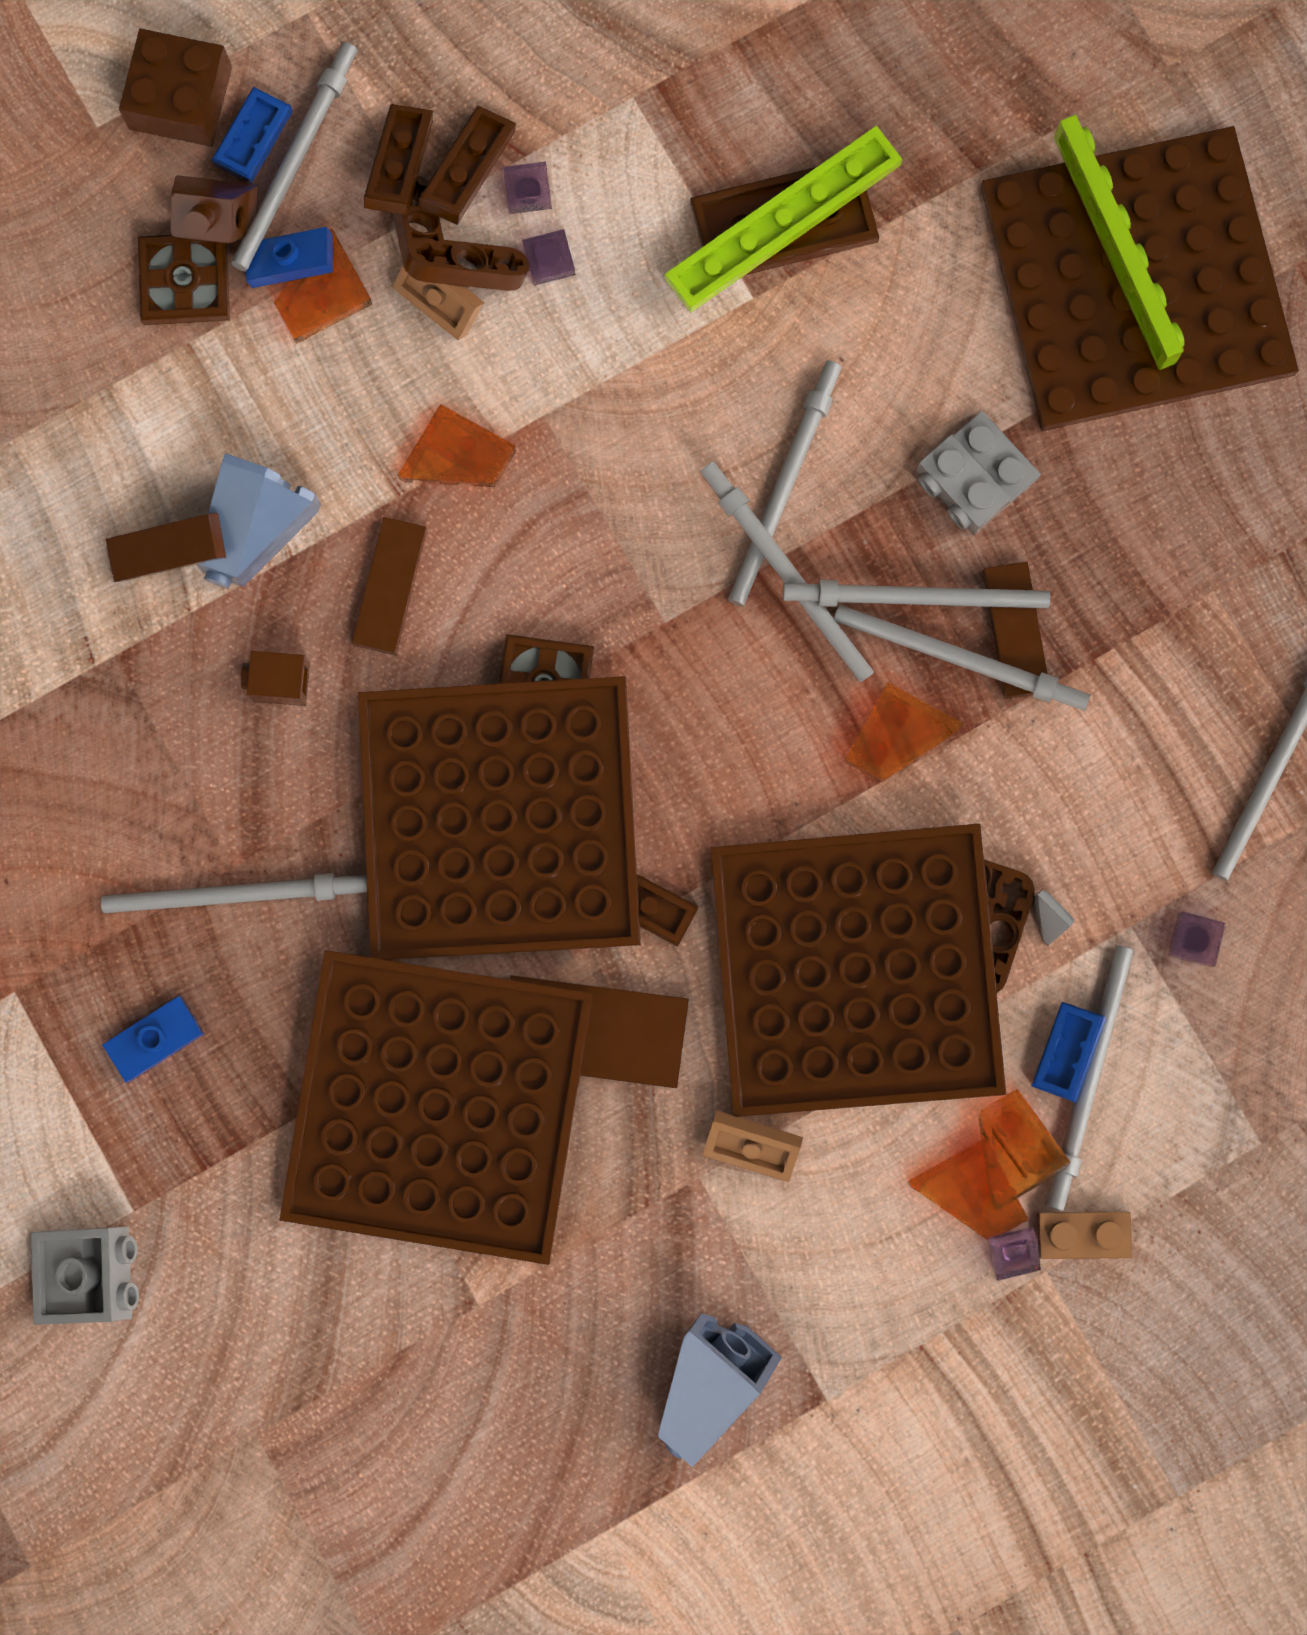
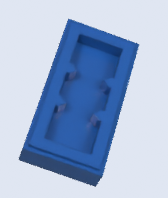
[211,87,293,184]
[246,227,333,288]
[102,996,205,1083]
[1031,1002,1107,1103]

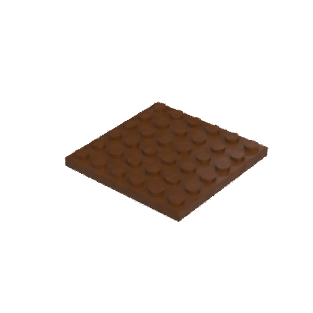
[981,126,1299,431]
[358,676,641,960]
[711,823,1006,1117]
[279,950,594,1265]

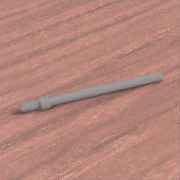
[231,42,358,272]
[728,360,842,607]
[700,461,874,683]
[783,579,1050,609]
[834,605,1091,711]
[1212,676,1307,881]
[101,873,367,913]
[1046,946,1134,1211]

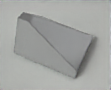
[1032,890,1075,946]

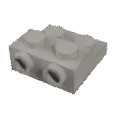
[916,411,1041,535]
[31,1226,139,1325]

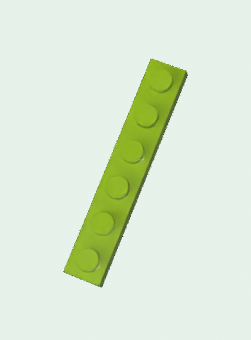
[1053,115,1185,370]
[665,125,903,313]

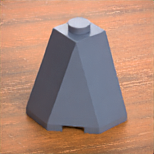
[197,453,321,588]
[658,1313,782,1467]

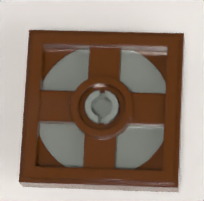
[138,235,230,325]
[499,634,594,684]

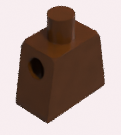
[171,175,258,243]

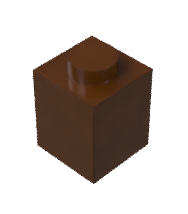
[241,651,310,706]

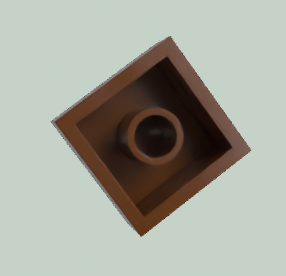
[119,28,232,147]

